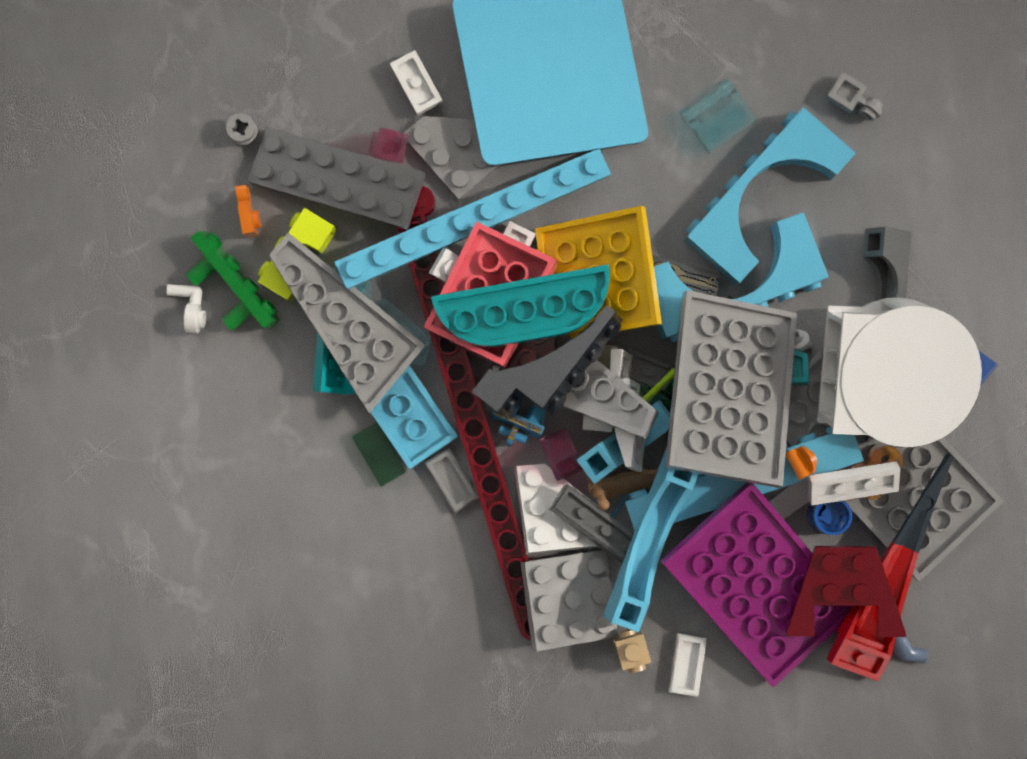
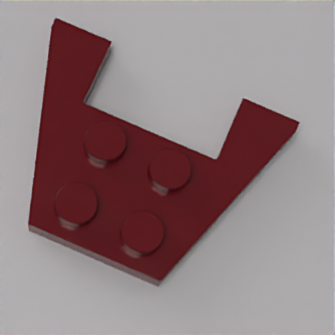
[787,546,906,637]

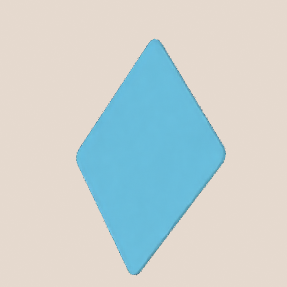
[452,0,648,165]

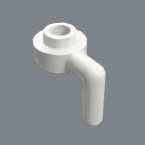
[167,284,206,333]

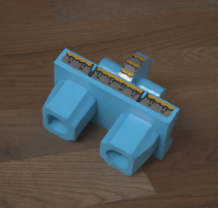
[491,406,546,447]

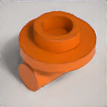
[785,446,817,481]

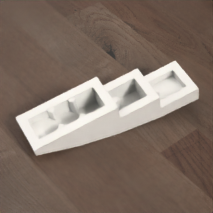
[610,349,645,472]

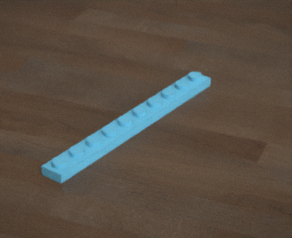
[334,149,611,290]

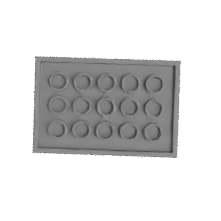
[665,290,797,488]

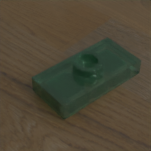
[352,422,406,487]

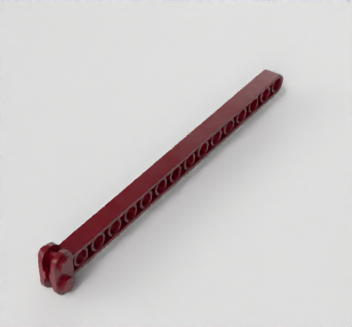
[387,186,531,641]

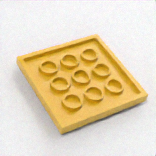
[535,206,662,338]

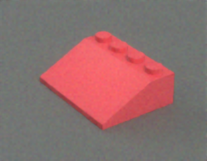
[424,221,558,369]

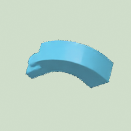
[577,400,670,484]

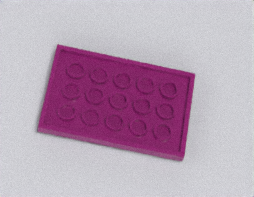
[660,482,852,688]

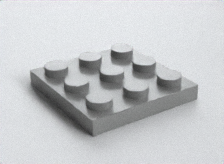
[521,549,618,652]

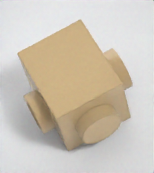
[613,629,651,673]

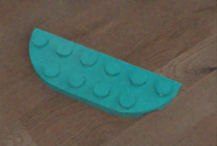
[431,264,610,347]

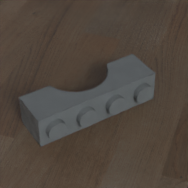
[863,226,911,301]

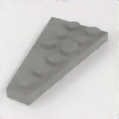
[269,233,425,414]
[493,334,658,439]

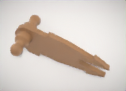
[588,469,658,510]

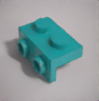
[313,333,357,395]

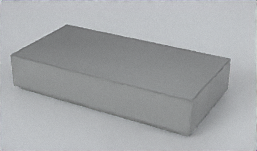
[424,448,479,513]

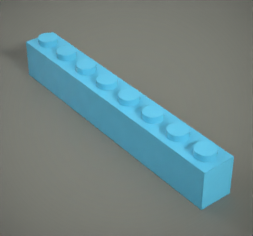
[625,427,864,530]

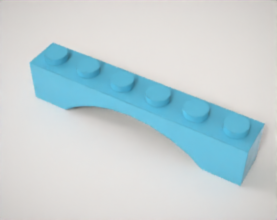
[603,448,699,632]

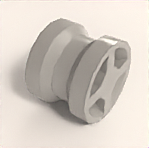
[226,113,258,146]

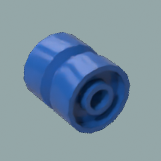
[806,500,852,535]

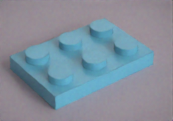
[371,365,458,470]

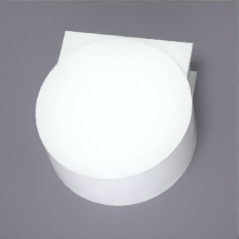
[817,298,982,447]

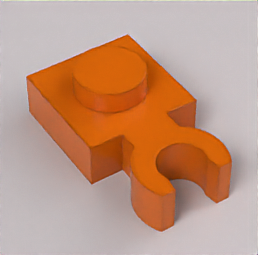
[235,184,262,238]

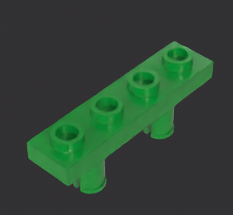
[185,231,280,331]

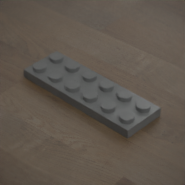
[248,127,426,230]

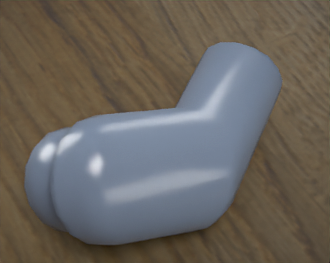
[893,634,928,664]

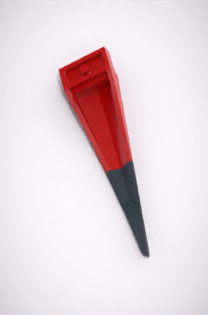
[826,453,953,681]

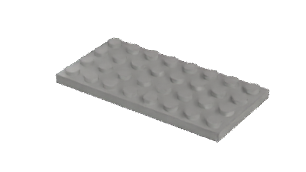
[786,347,1004,582]

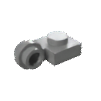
[826,72,883,121]

